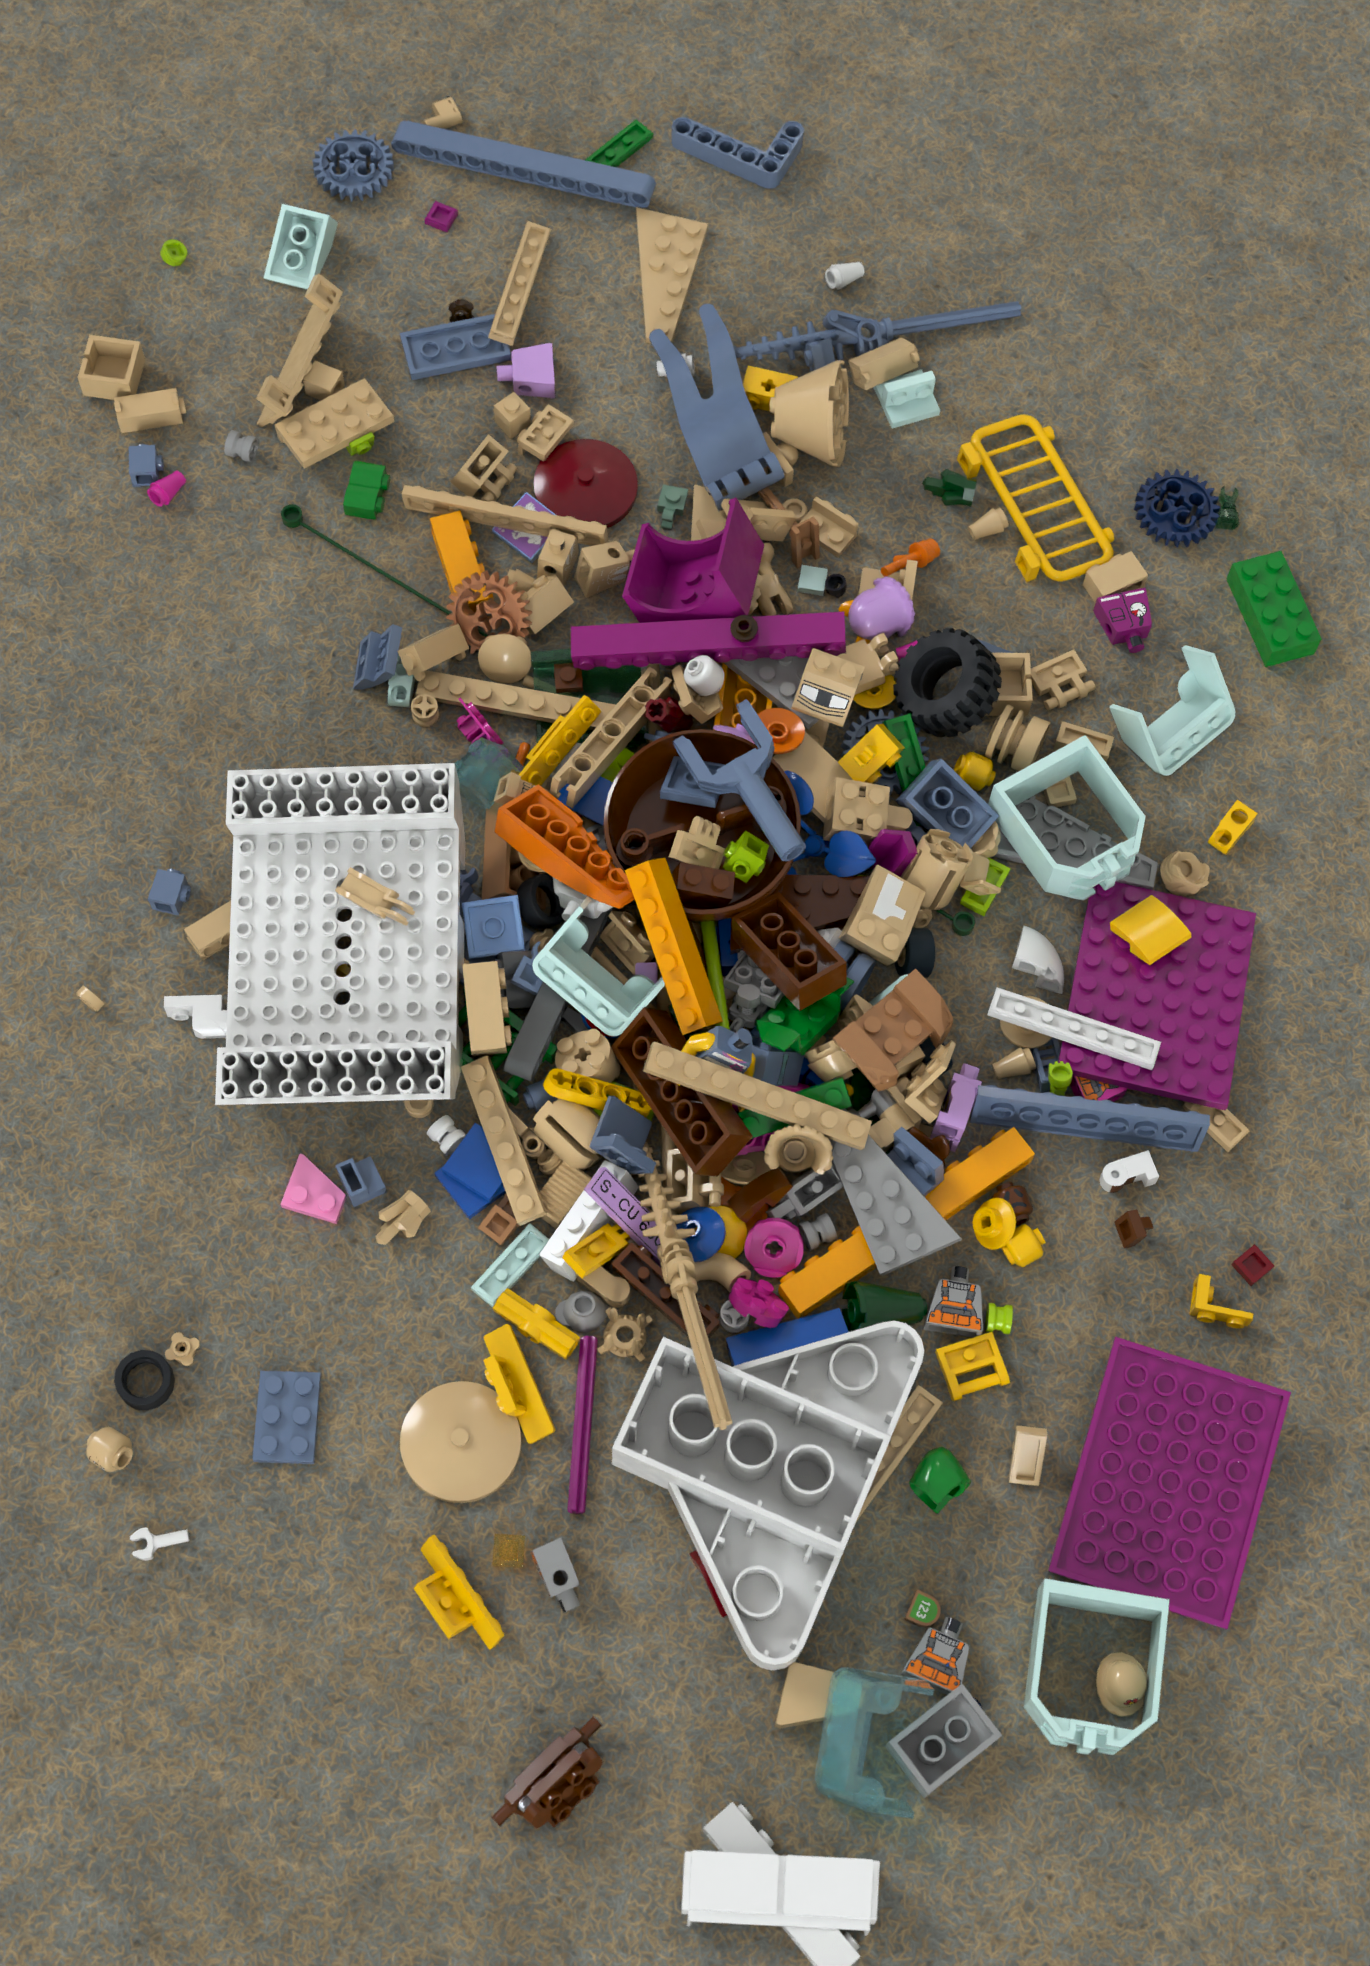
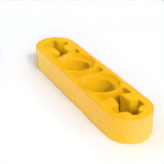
[543,1068,652,1118]

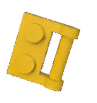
[935,1332,1010,1402]

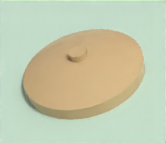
[400,1381,521,1503]

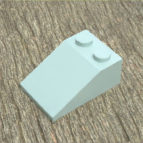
[264,204,338,290]

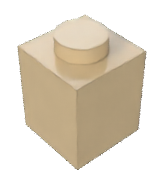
[302,361,345,400]
[494,392,531,439]

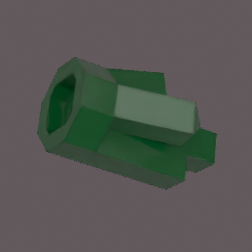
[922,469,977,506]

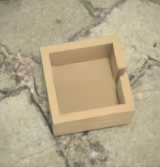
[78,335,145,400]
[985,653,1033,716]

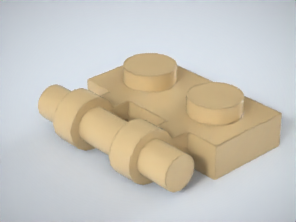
[1030,650,1096,711]

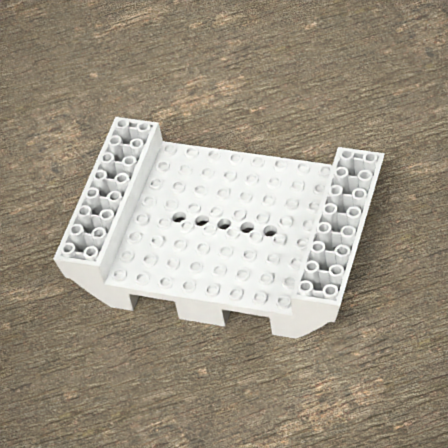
[215,763,465,1105]

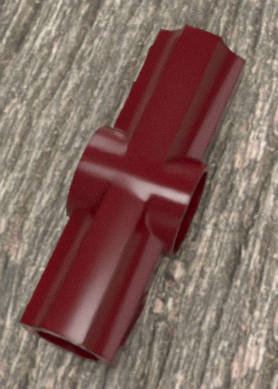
[645,696,694,733]

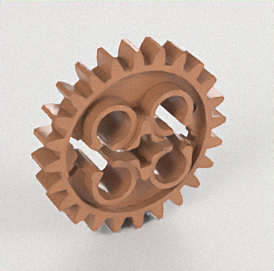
[446,570,533,654]

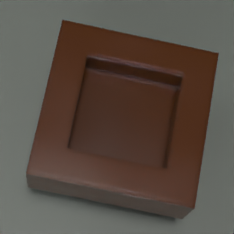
[554,663,583,694]

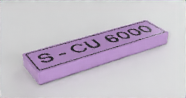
[584,1167,661,1266]

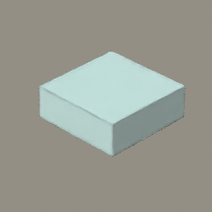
[797,565,828,596]

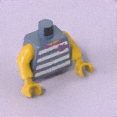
[676,1026,756,1112]

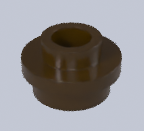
[730,615,758,642]

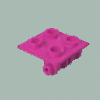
[457,697,506,762]

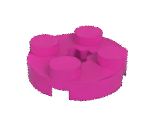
[744,1218,804,1278]
[729,1278,789,1328]

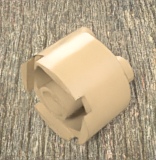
[555,1029,620,1095]

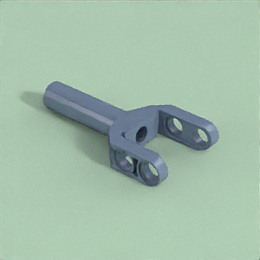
[673,699,806,861]

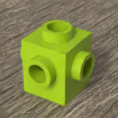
[723,830,769,883]

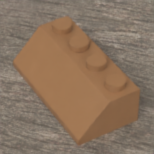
[482,799,546,911]

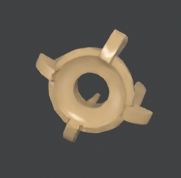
[597,1307,653,1362]

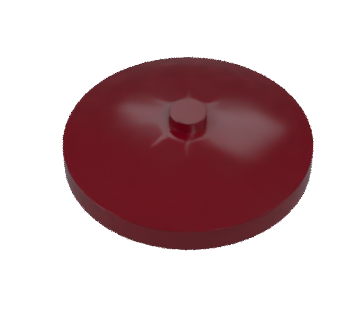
[534,439,638,528]

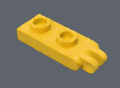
[562,1223,631,1279]

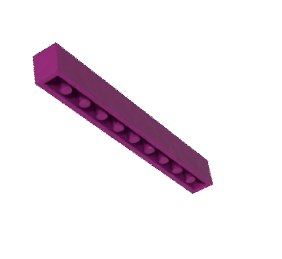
[571,612,846,670]

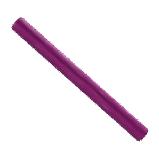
[567,1336,598,1514]

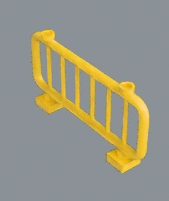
[957,414,1114,582]

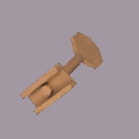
[742,466,820,569]

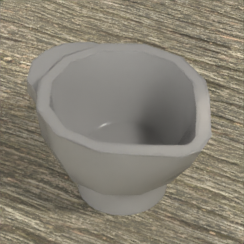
[555,1290,609,1333]

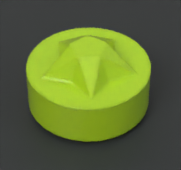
[160,239,187,266]

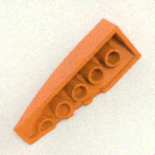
[495,784,635,909]

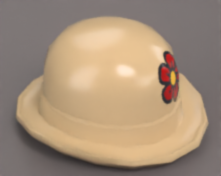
[1096,1652,1147,1717]

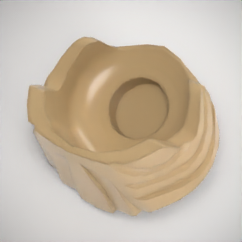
[1160,851,1210,897]

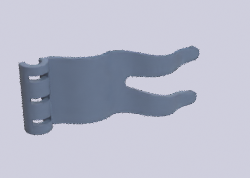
[649,304,785,511]

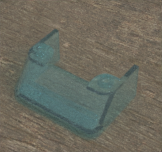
[815,1667,934,1819]

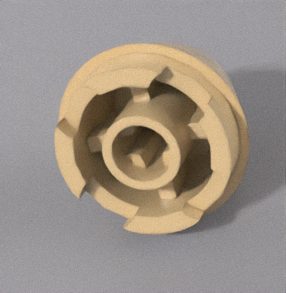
[805,1040,857,1083]

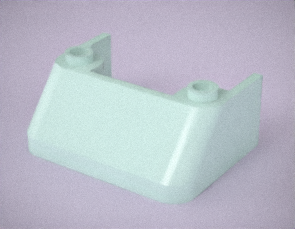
[1109,645,1235,776]
[533,896,665,1036]

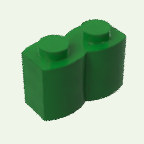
[343,461,390,520]

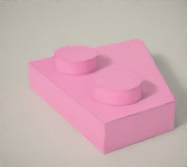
[280,1154,347,1224]

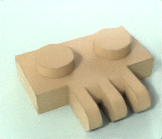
[669,816,725,869]

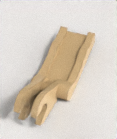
[335,867,415,926]

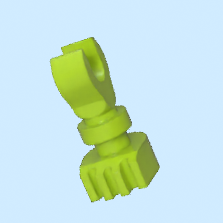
[1048,1061,1073,1096]

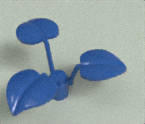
[784,770,876,877]

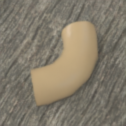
[694,1252,751,1293]

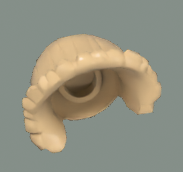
[764,1124,833,1175]

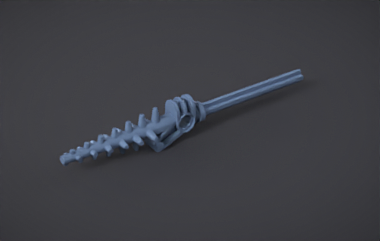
[733,301,1022,360]

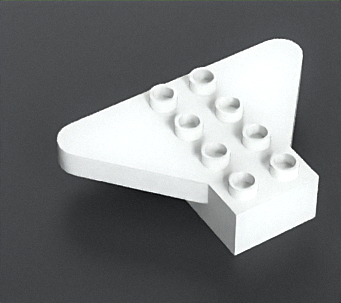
[612,1321,924,1671]

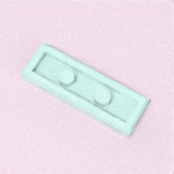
[471,1223,549,1308]

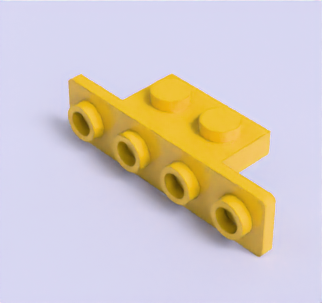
[519,695,601,786]
[483,1324,556,1444]
[413,1535,504,1650]

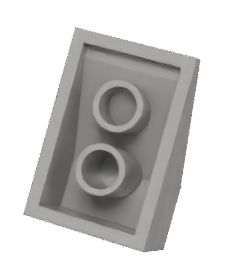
[885,1683,1002,1798]

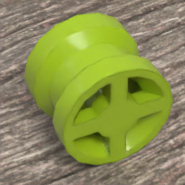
[985,1302,1013,1334]

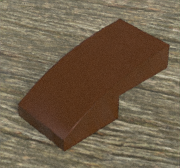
[727,1167,793,1223]

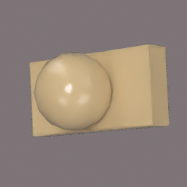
[763,432,799,487]
[1008,1426,1048,1486]

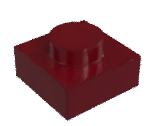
[1231,1244,1274,1287]

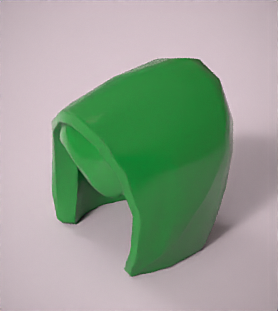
[909,1447,972,1514]

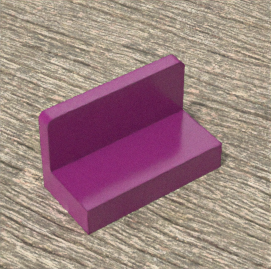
[868,829,918,877]

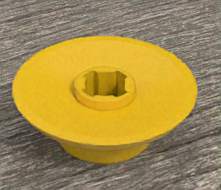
[853,675,897,710]
[972,1198,1016,1250]

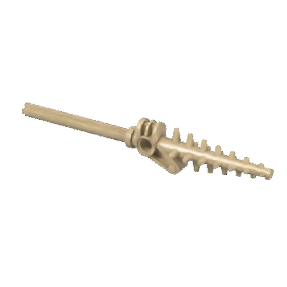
[638,1142,733,1430]

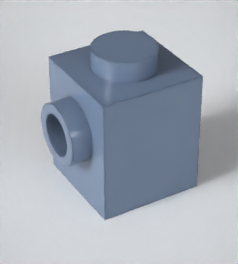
[129,444,164,487]
[148,869,191,915]

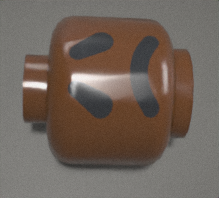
[991,1182,1033,1226]

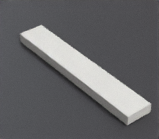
[987,987,1161,1070]

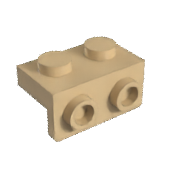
[671,665,723,724]
[1052,721,1114,763]
[600,911,655,975]

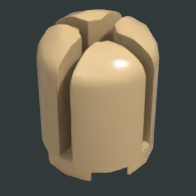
[901,829,974,910]
[530,1099,602,1170]

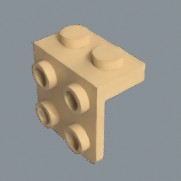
[721,499,796,542]

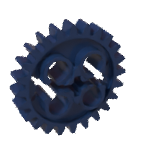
[1134,469,1220,548]

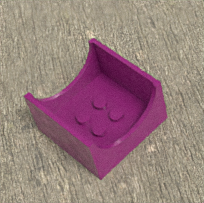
[622,498,764,623]

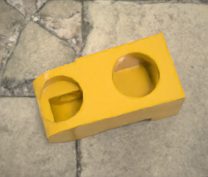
[1207,800,1258,855]

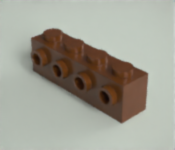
[612,1242,720,1339]

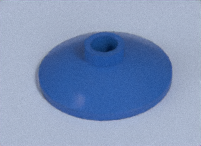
[676,1207,726,1263]

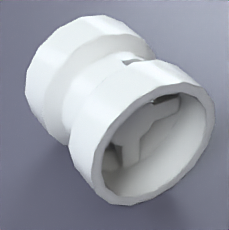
[427,1115,466,1156]

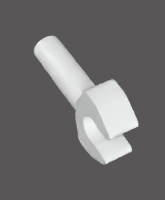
[130,1527,190,1561]

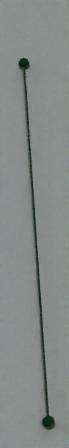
[281,504,975,936]

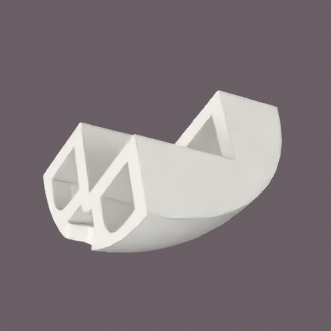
[1012,926,1064,994]

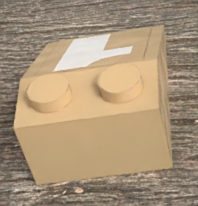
[838,865,926,966]

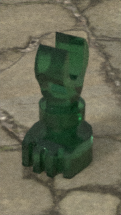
[1215,486,1239,530]

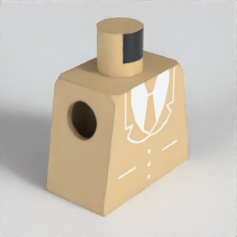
[537,529,579,586]
[574,541,635,598]

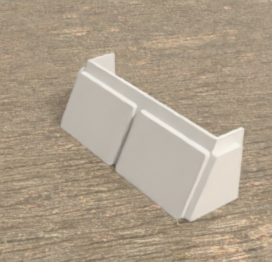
[681,1850,880,1935]

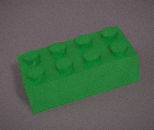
[1226,551,1321,667]

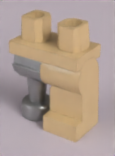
[849,1077,924,1152]

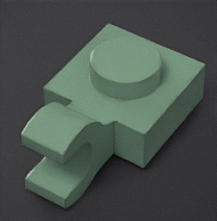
[657,484,688,530]

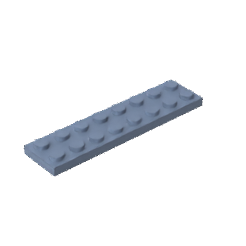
[970,1085,1210,1152]

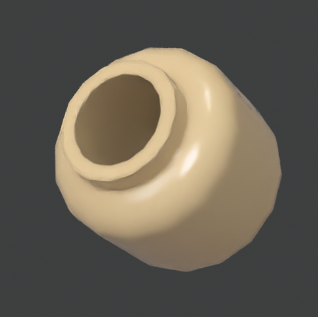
[86,1426,133,1472]

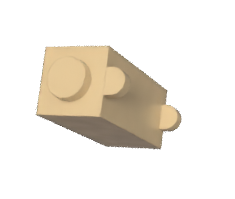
[848,337,920,390]
[114,388,186,433]
[398,624,469,681]

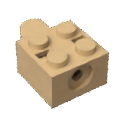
[823,777,913,847]

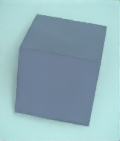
[335,1156,387,1208]

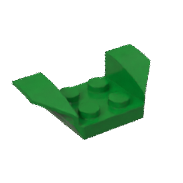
[756,977,854,1056]

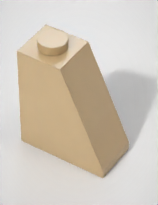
[774,1662,867,1729]

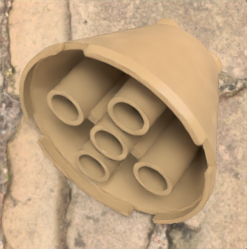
[770,360,849,467]

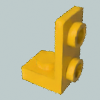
[1189,1274,1254,1329]

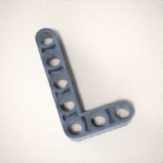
[671,117,804,189]

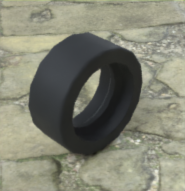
[517,873,565,929]
[114,1350,175,1411]

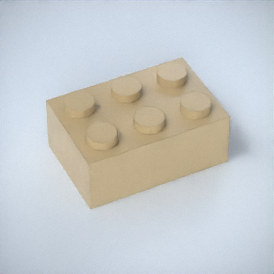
[462,961,512,1057]

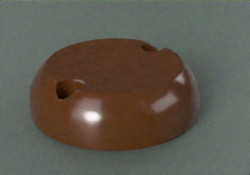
[603,729,801,922]

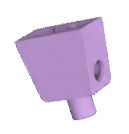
[497,343,555,398]

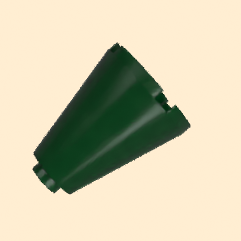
[842,1281,927,1332]

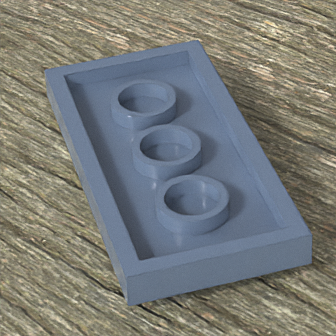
[400,314,511,380]

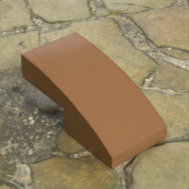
[478,1194,520,1246]

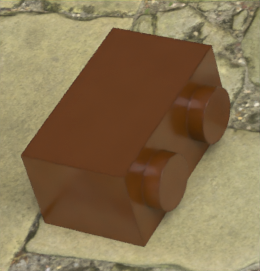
[672,862,735,908]

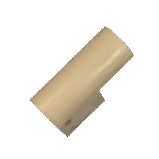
[423,96,462,129]

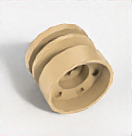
[985,705,1051,771]

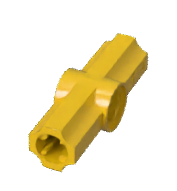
[493,1288,580,1360]

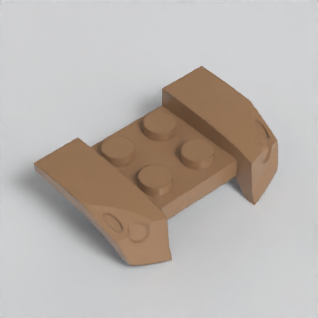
[832,969,953,1092]

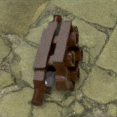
[491,1716,603,1828]

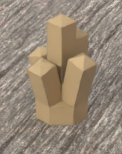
[375,1190,431,1245]

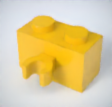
[838,724,905,784]

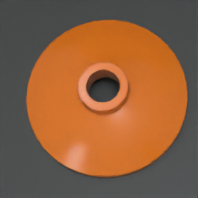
[757,708,805,754]

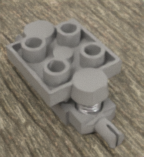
[724,952,784,1032]

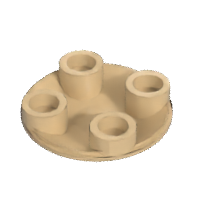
[478,634,532,683]

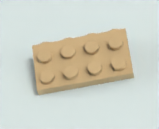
[275,378,394,469]

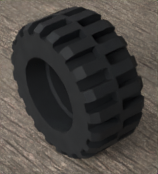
[893,628,1002,737]

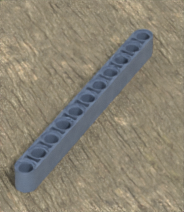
[391,121,656,208]

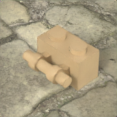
[450,434,517,502]
[666,1148,724,1215]

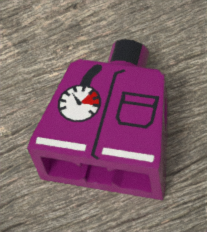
[1093,588,1152,653]

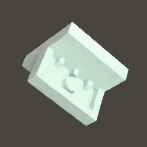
[874,369,940,429]

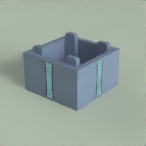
[735,1032,804,1086]

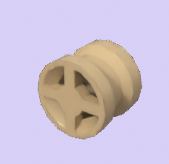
[411,694,439,727]

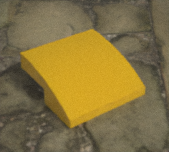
[1110,895,1191,965]

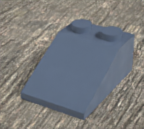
[896,758,999,849]

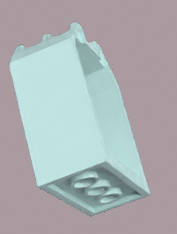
[988,735,1146,900]
[1024,1579,1169,1755]

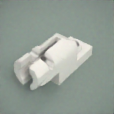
[164,995,227,1039]

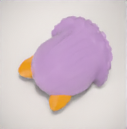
[838,576,915,644]

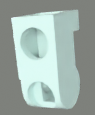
[388,655,415,708]

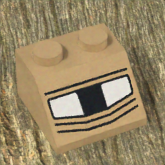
[791,648,865,727]

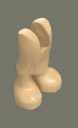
[756,543,794,616]

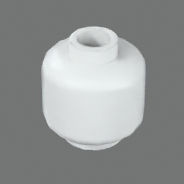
[684,655,725,696]

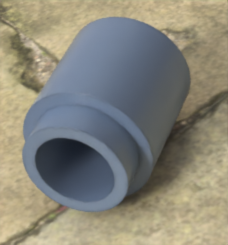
[523,1079,559,1113]

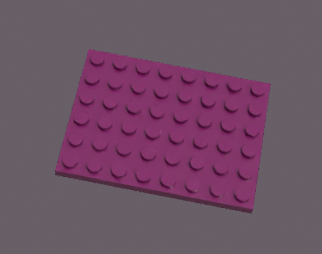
[1058,882,1256,1111]
[1048,1337,1291,1630]

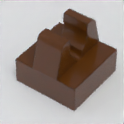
[1114,1209,1154,1249]

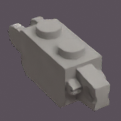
[765,1160,843,1219]

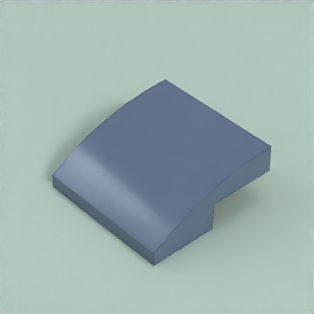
[353,624,402,690]

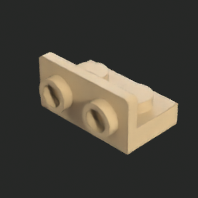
[517,404,574,461]
[799,497,858,558]

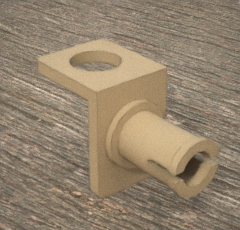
[960,852,1001,895]

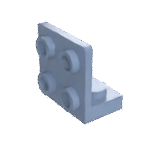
[589,1096,656,1174]
[887,1127,944,1196]

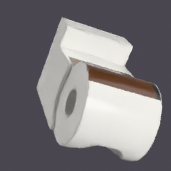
[1099,1150,1159,1193]

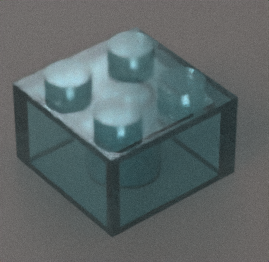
[455,737,524,809]

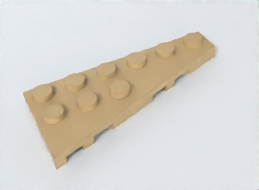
[636,207,708,344]

